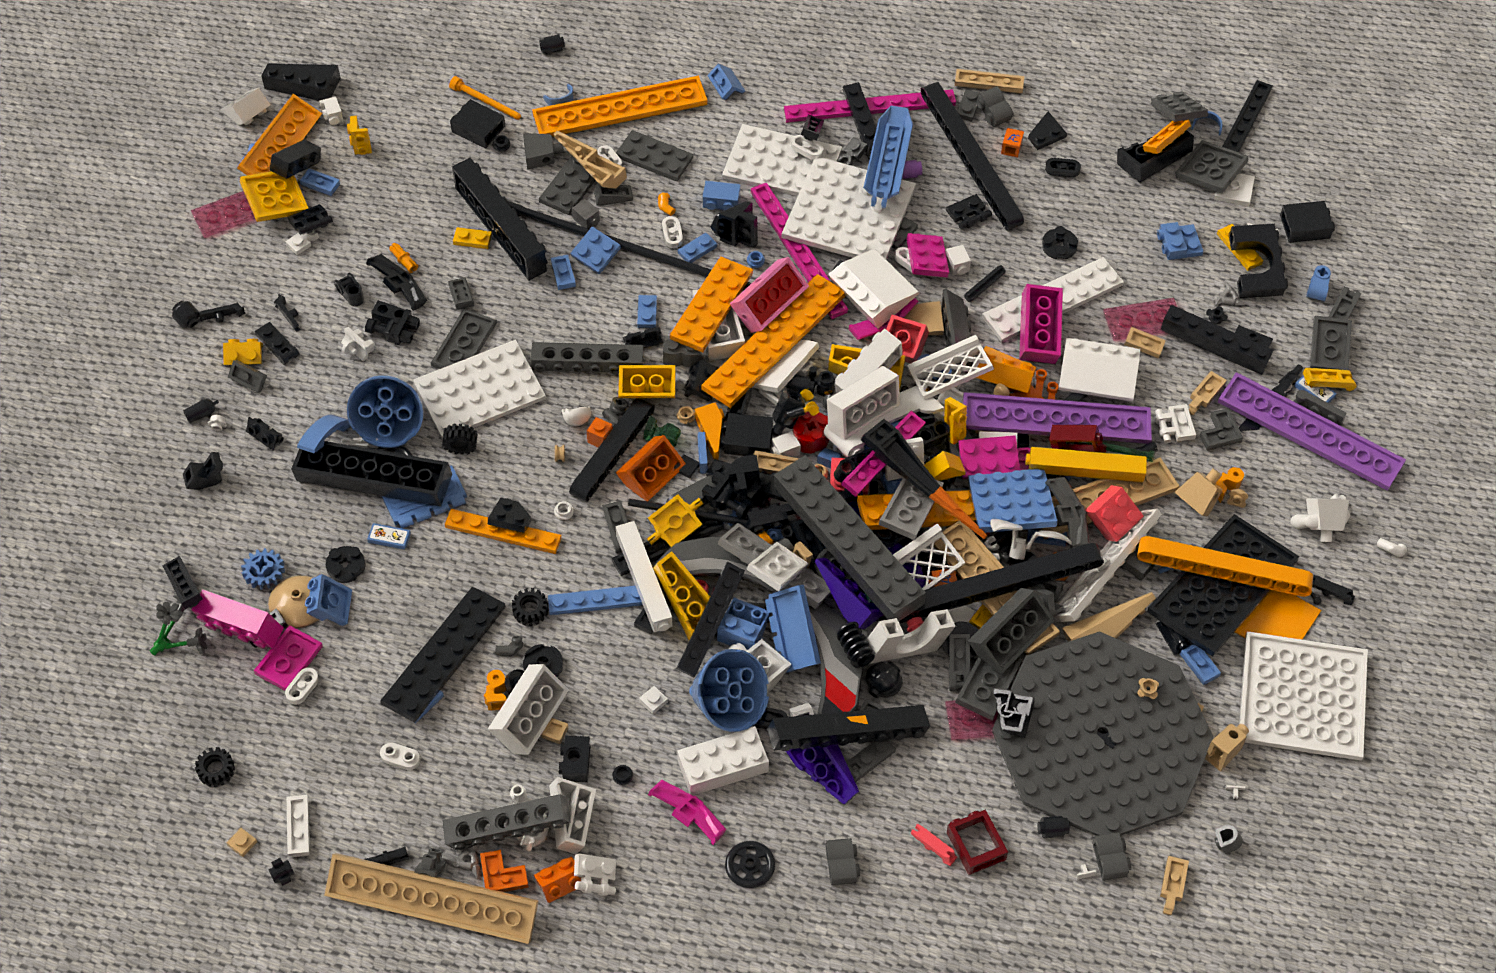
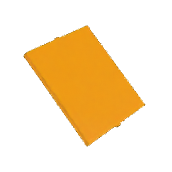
[1235,590,1322,640]

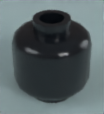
[172,301,199,328]

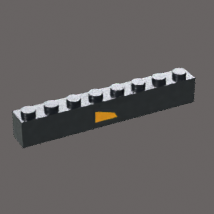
[767,705,930,751]

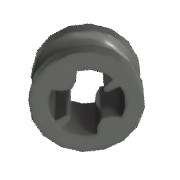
[610,397,628,415]

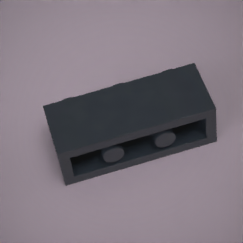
[270,139,321,179]

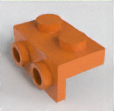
[534,856,581,903]

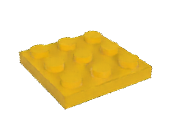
[240,171,308,222]

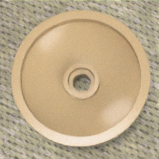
[268,576,319,628]

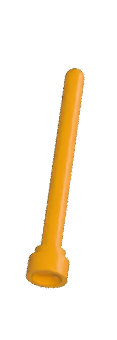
[449,76,521,120]

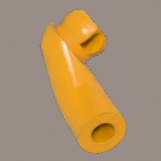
[658,192,676,216]

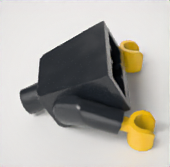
[772,387,819,435]

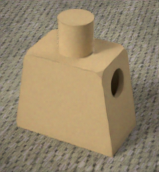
[1175,468,1223,517]
[1205,724,1249,772]

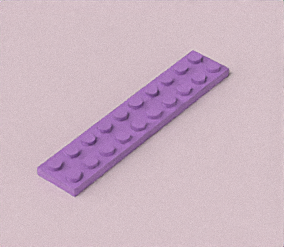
[1218,372,1406,491]
[963,392,1152,444]

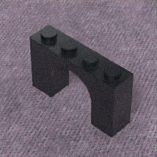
[1228,223,1288,298]

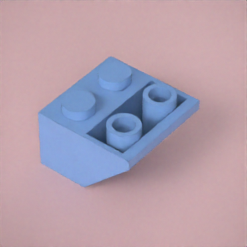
[717,598,770,650]

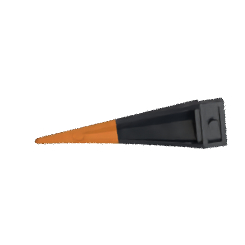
[861,419,987,539]

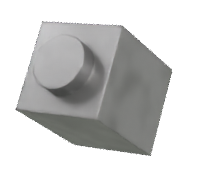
[572,199,600,229]

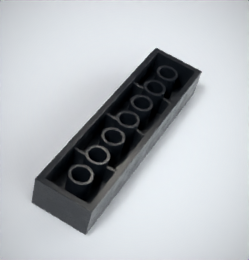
[452,158,548,281]
[291,441,452,507]

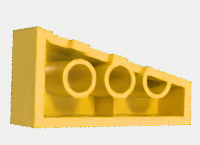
[828,344,905,393]
[653,551,710,640]

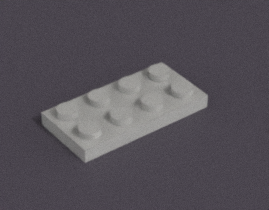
[878,478,944,540]

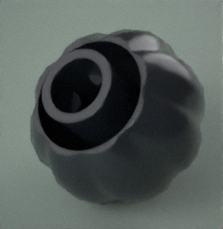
[865,662,903,698]

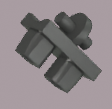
[414,848,446,877]

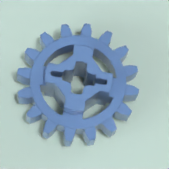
[241,548,285,590]

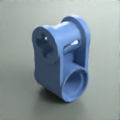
[1306,265,1331,301]

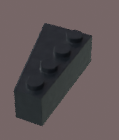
[261,63,341,101]
[1117,130,1194,183]

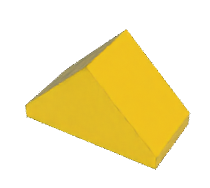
[924,451,966,481]

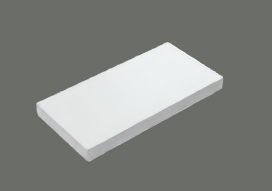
[752,339,819,393]

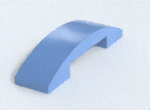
[297,415,351,453]

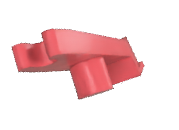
[911,824,958,866]

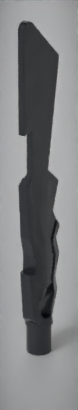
[1239,364,1303,431]

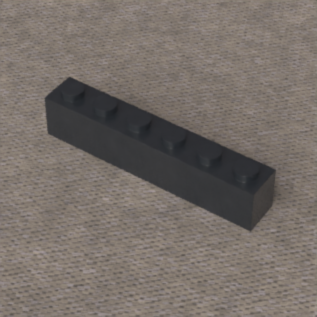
[1160,305,1274,375]

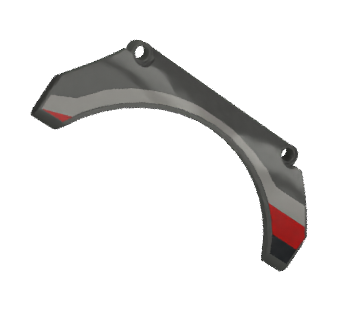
[652,536,867,714]

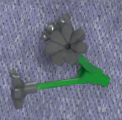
[149,593,207,656]

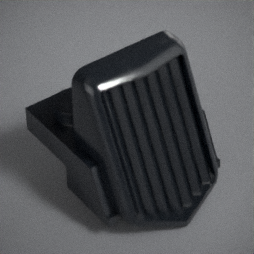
[710,201,758,248]

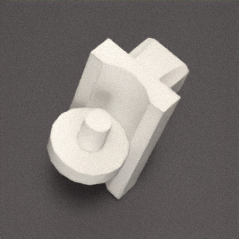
[341,327,375,361]

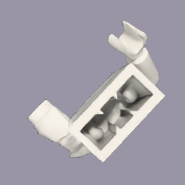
[1290,493,1350,542]
[504,784,549,851]

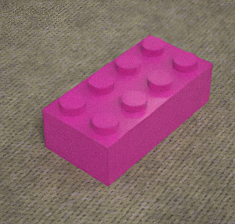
[1019,284,1063,364]
[191,589,284,649]

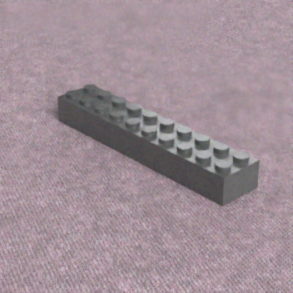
[774,455,926,622]

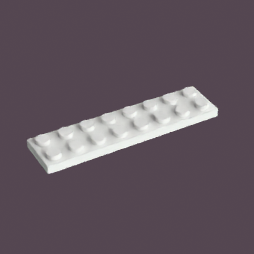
[982,257,1124,343]
[1053,509,1162,623]

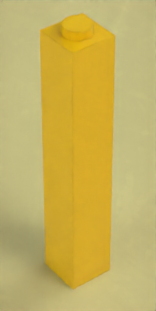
[1025,447,1147,482]

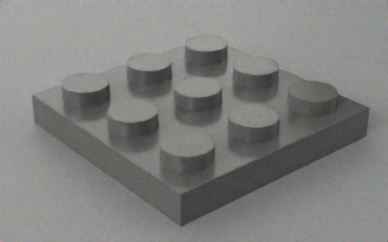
[1175,140,1248,194]

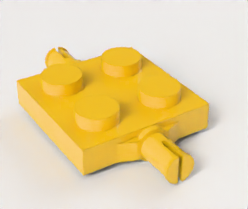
[646,494,703,548]

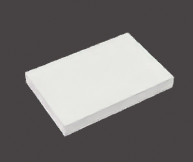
[746,542,808,592]

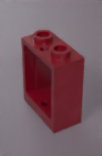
[1049,425,1106,453]
[947,809,1008,875]

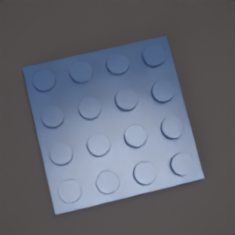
[968,469,1057,533]

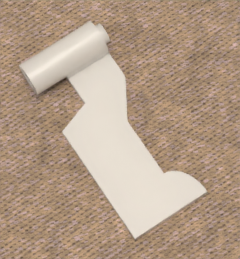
[824,385,944,457]

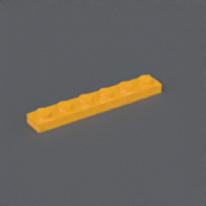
[445,509,562,554]

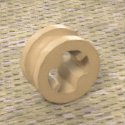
[555,445,565,462]

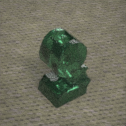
[643,416,681,447]

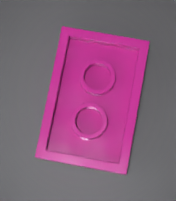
[906,233,949,278]
[958,435,1020,479]
[254,625,323,691]

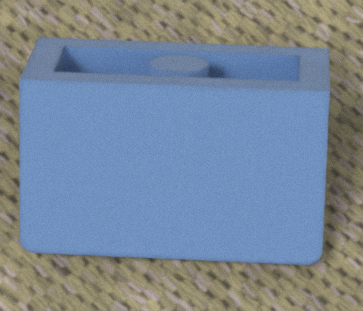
[707,64,745,100]

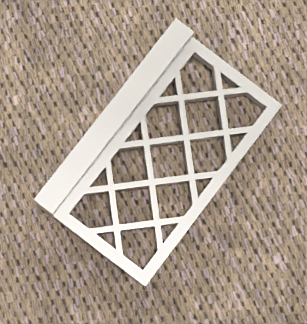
[907,335,994,400]
[893,524,965,590]

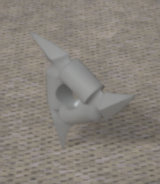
[1214,281,1248,307]
[444,845,480,880]

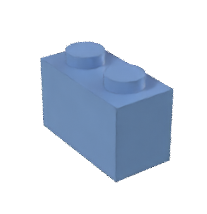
[703,181,740,210]

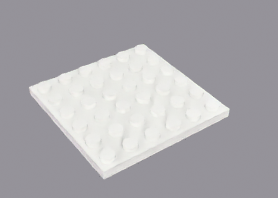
[781,157,916,260]
[1239,631,1368,761]

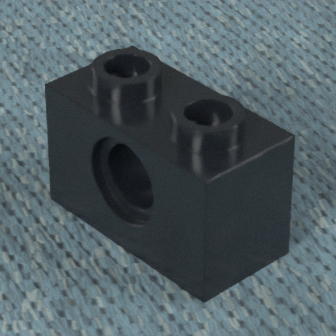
[559,736,591,782]

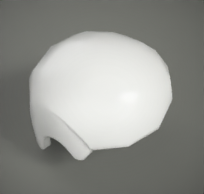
[562,406,591,426]

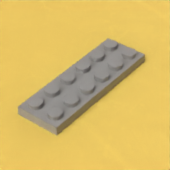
[718,523,831,609]

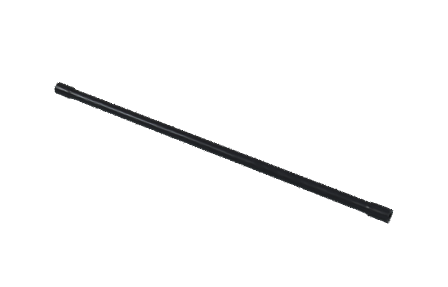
[508,201,752,290]

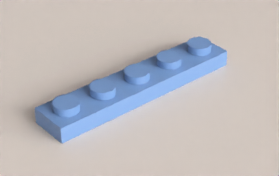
[548,586,643,615]

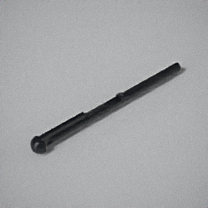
[628,498,780,530]

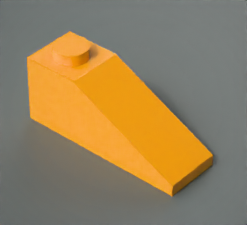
[694,402,725,460]

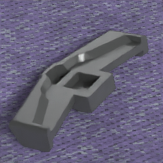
[1045,477,1089,549]

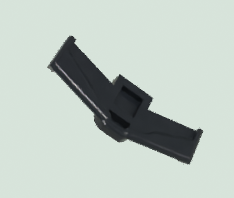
[366,254,427,311]

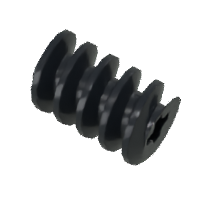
[837,621,875,668]

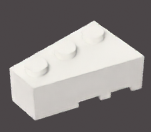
[549,777,596,854]

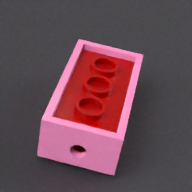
[730,257,809,333]

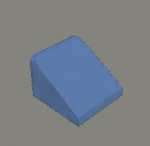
[817,448,842,468]

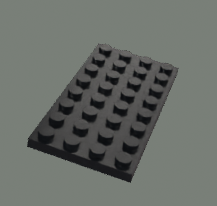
[1147,514,1300,657]

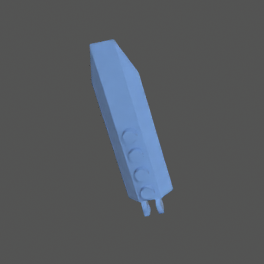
[863,105,913,208]

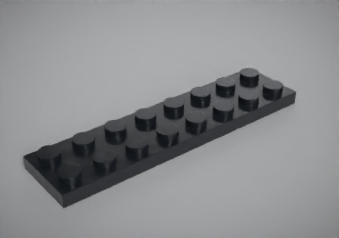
[380,586,506,723]

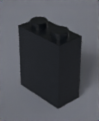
[450,99,506,149]
[1280,201,1335,243]
[721,413,773,456]

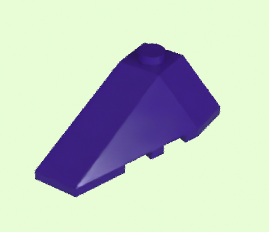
[815,558,884,630]
[786,744,859,804]

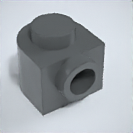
[1214,825,1243,854]

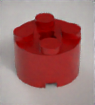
[792,411,829,454]

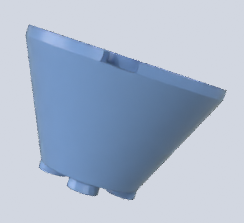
[347,376,424,448]
[689,649,769,732]

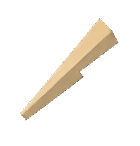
[554,131,627,189]
[1062,592,1156,642]

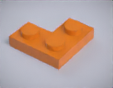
[480,850,529,892]

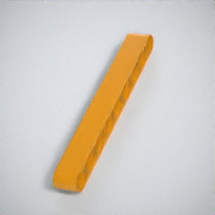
[1137,536,1313,597]

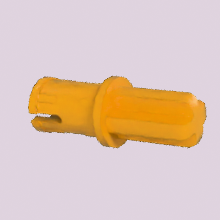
[389,243,419,273]

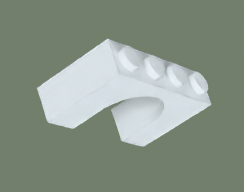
[866,609,955,664]

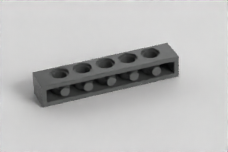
[530,342,644,374]
[442,794,571,850]

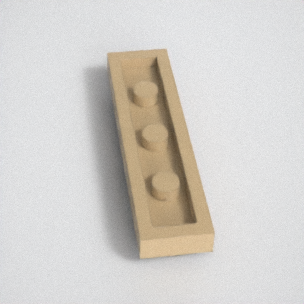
[954,69,1024,93]

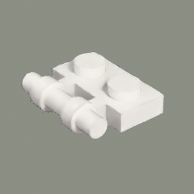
[1155,404,1196,444]
[574,853,616,896]

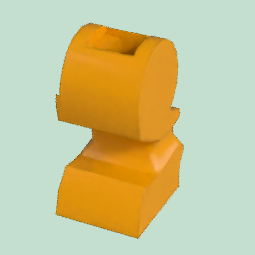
[1216,467,1244,503]
[484,670,507,711]

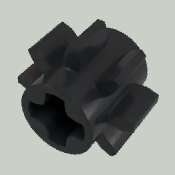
[268,858,294,886]

